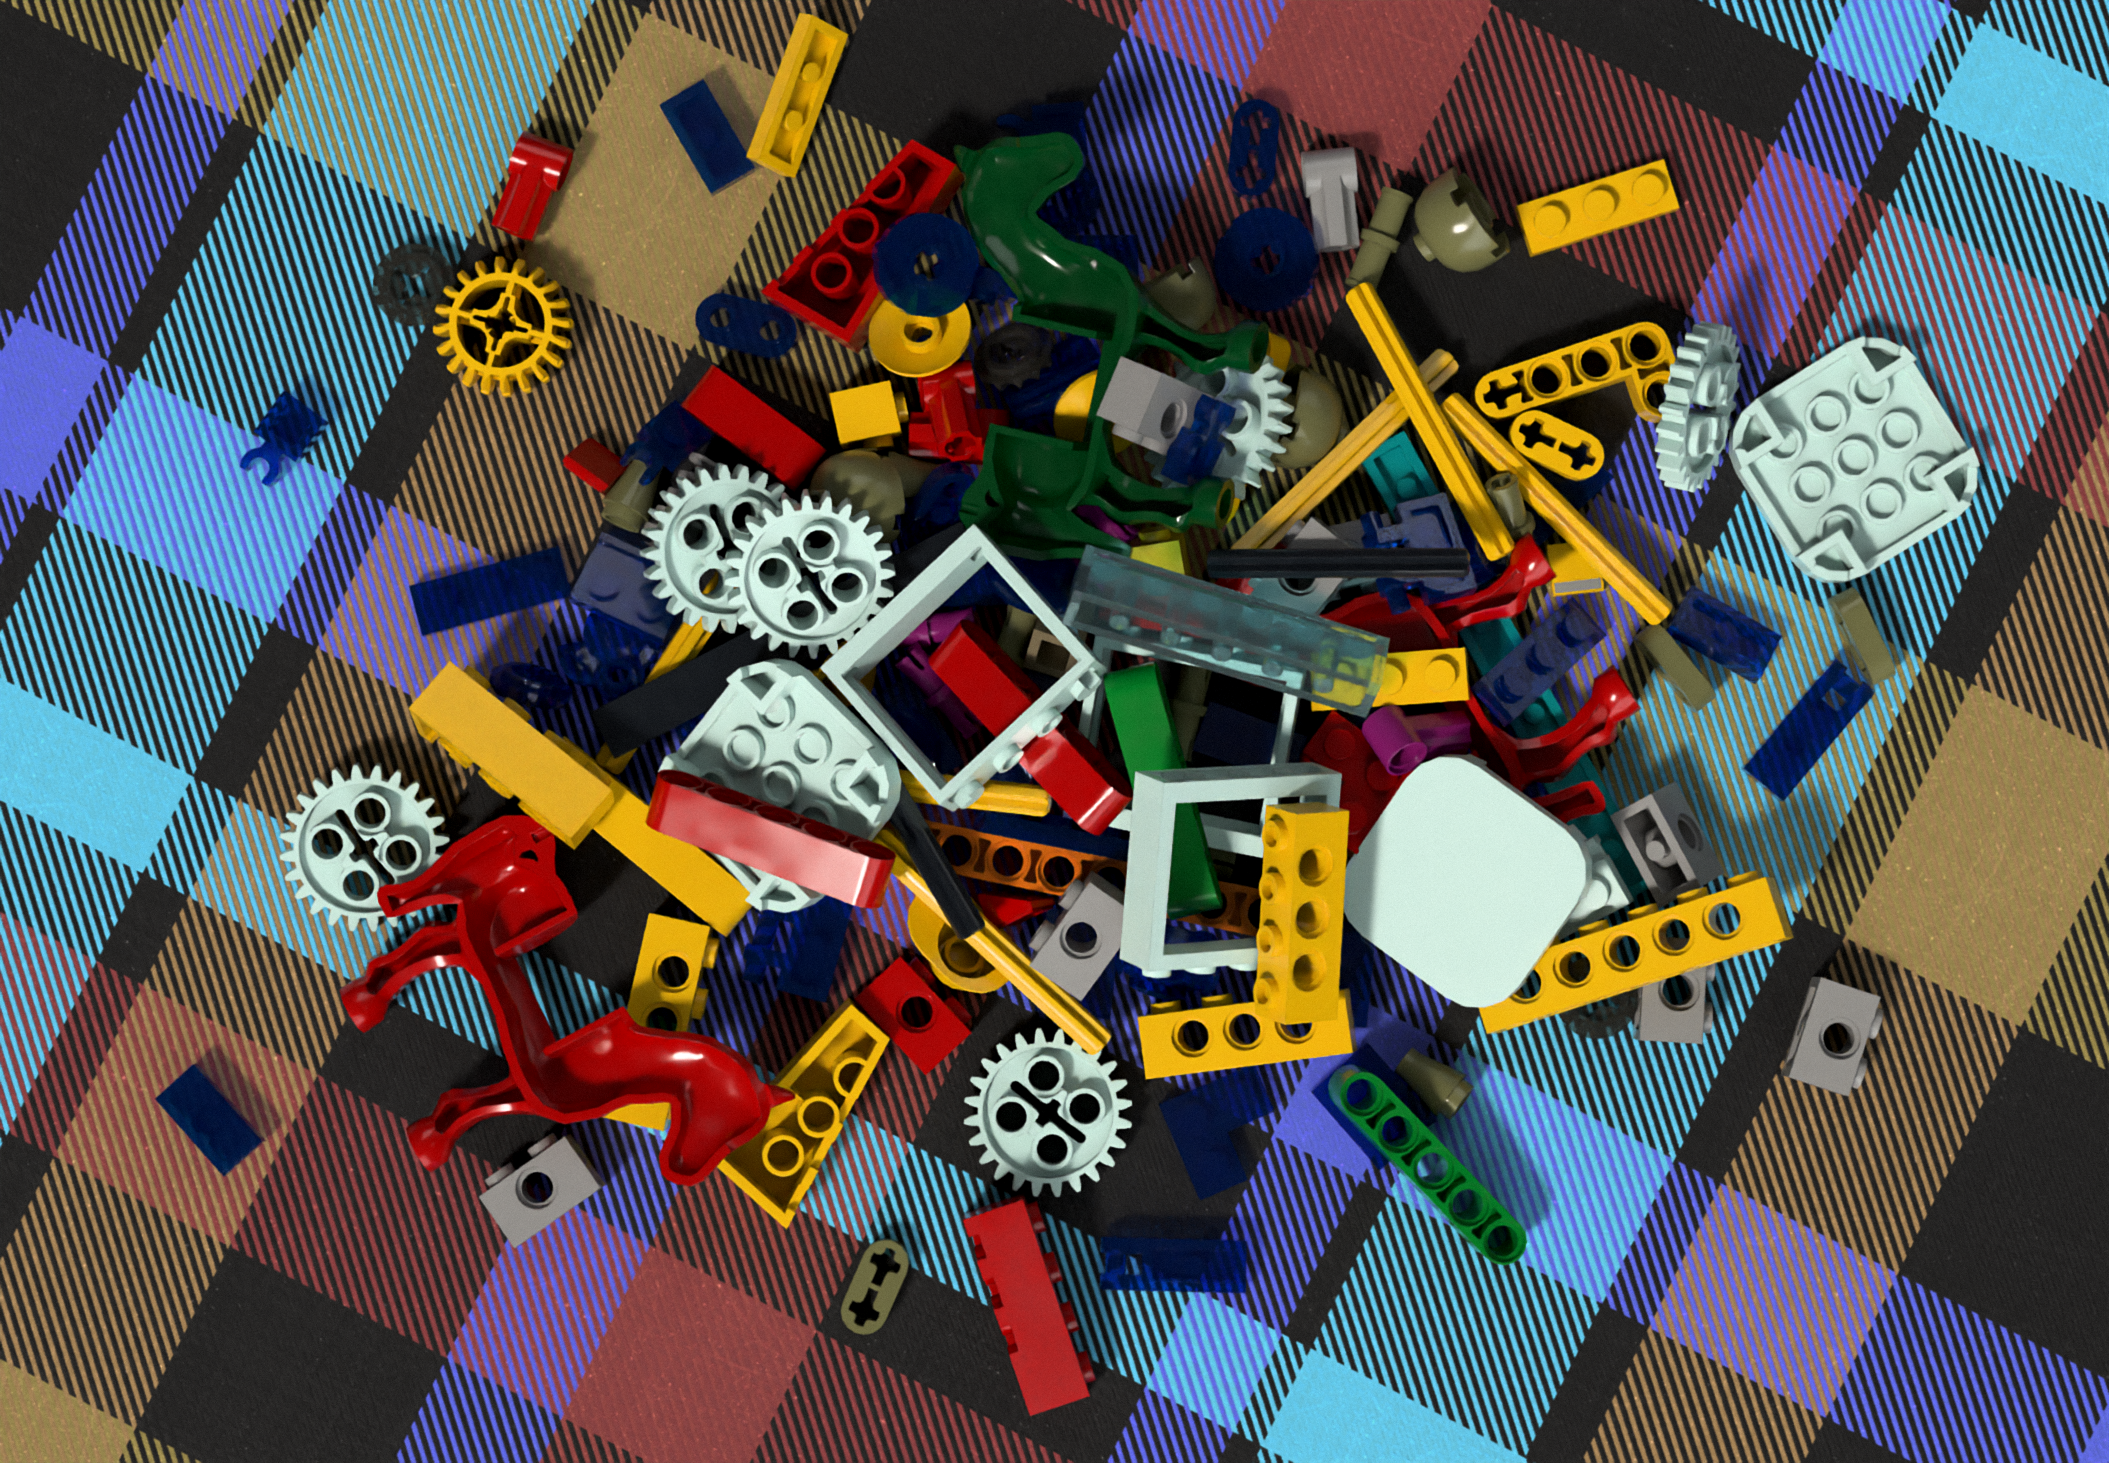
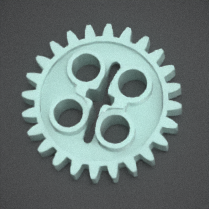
[1655,321,1741,492]
[1144,355,1294,500]
[640,463,810,634]
[724,489,896,659]
[280,762,450,932]
[964,1028,1132,1197]

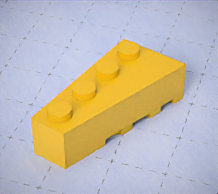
[409,661,615,850]
[717,997,890,1229]

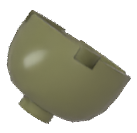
[1413,166,1511,273]
[1144,256,1216,350]
[1269,361,1347,470]
[808,447,905,545]

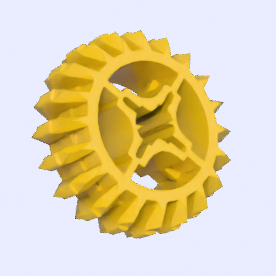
[433,257,574,398]

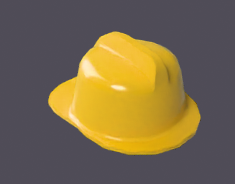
[907,895,1012,994]

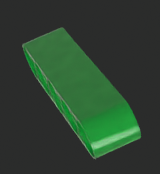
[1103,660,1223,920]
[1328,1064,1527,1265]

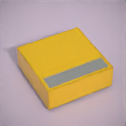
[1545,543,1604,598]

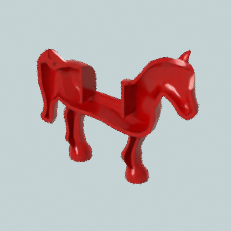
[1192,532,1641,824]
[339,815,795,1186]

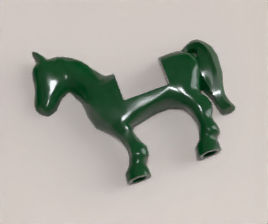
[954,131,1269,576]

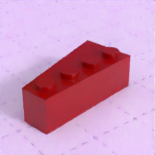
[761,139,965,354]
[963,1193,1096,1416]

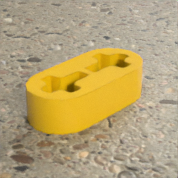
[1508,410,1604,481]

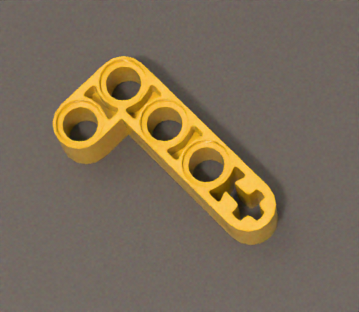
[1470,322,1676,423]

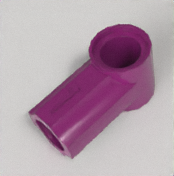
[1362,705,1472,775]

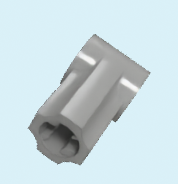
[1301,147,1360,253]

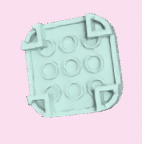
[1728,336,1980,583]
[658,658,901,913]
[1344,754,1594,1008]

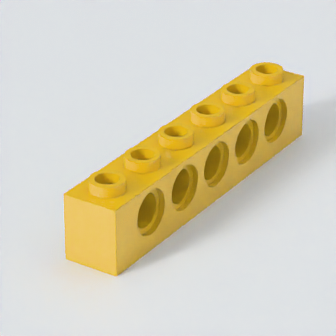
[1478,870,1794,1034]

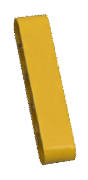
[562,736,752,937]

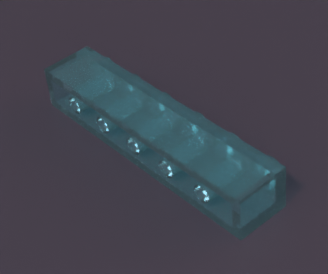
[1062,544,1390,718]

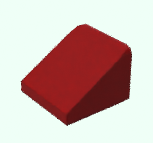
[562,438,629,496]
[977,890,1055,930]

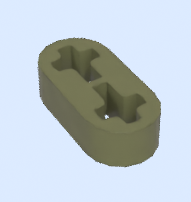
[1828,587,1896,686]
[1634,624,1716,713]
[841,1238,910,1335]

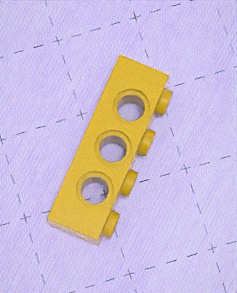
[1253,802,1349,1025]
[603,913,720,1131]
[1138,988,1358,1079]

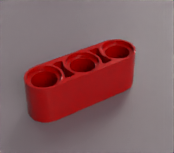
[680,365,827,492]

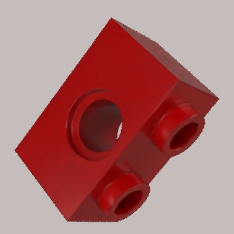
[855,956,972,1075]

